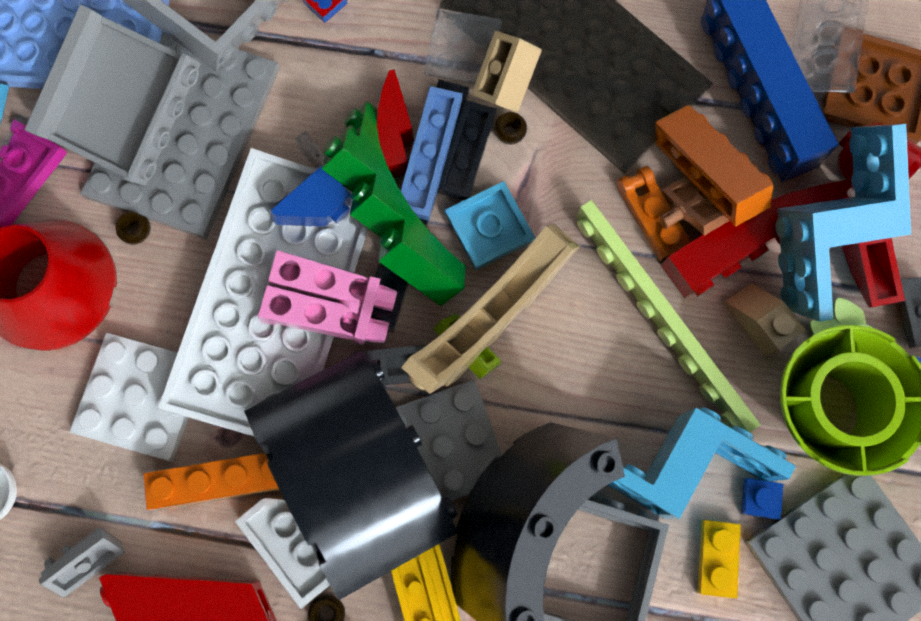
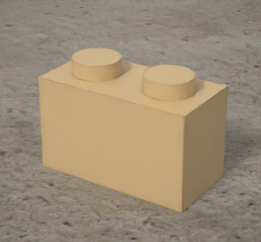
[471,30,542,113]

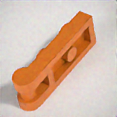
[616,166,691,262]

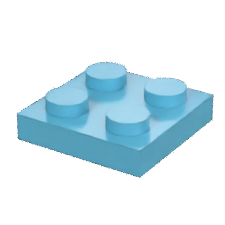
[445,181,536,271]

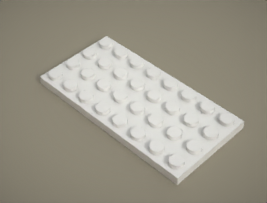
[158,148,368,437]

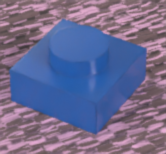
[741,478,784,520]

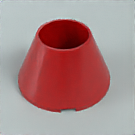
[0,220,117,351]

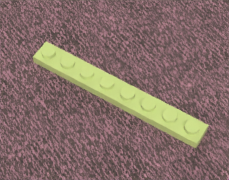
[576,200,761,432]

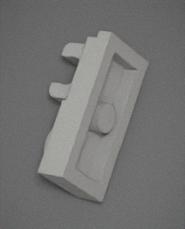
[39,527,125,598]

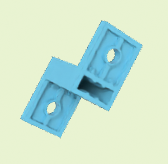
[775,124,911,322]
[608,407,796,519]

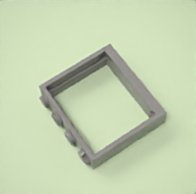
[122,0,289,71]
[543,498,669,621]

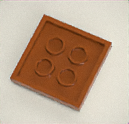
[821,28,921,144]

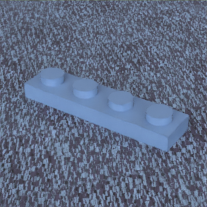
[401,86,462,221]

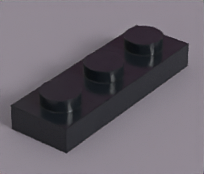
[437,100,497,200]

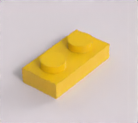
[697,520,741,599]

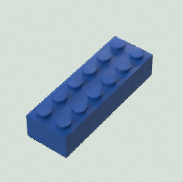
[701,0,839,183]

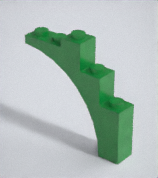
[322,101,466,306]

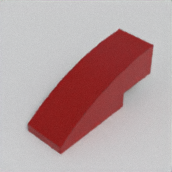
[377,69,414,178]
[841,238,905,308]

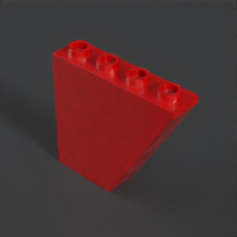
[99,572,277,621]

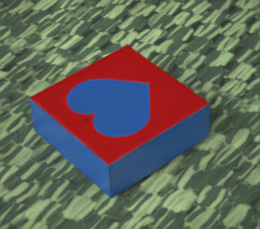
[303,0,347,23]

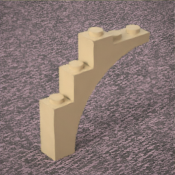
[401,224,580,394]

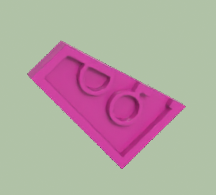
[0,119,67,228]

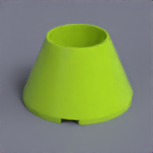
[780,325,921,476]

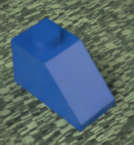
[270,166,351,227]

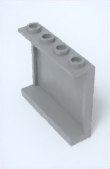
[24,4,201,186]

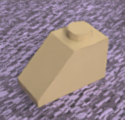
[723,283,806,357]

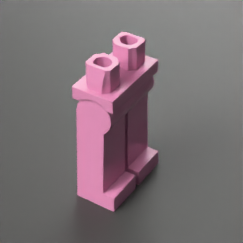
[258,250,397,345]

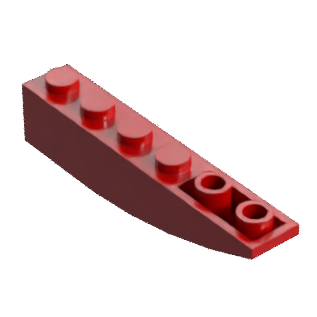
[661,179,853,298]

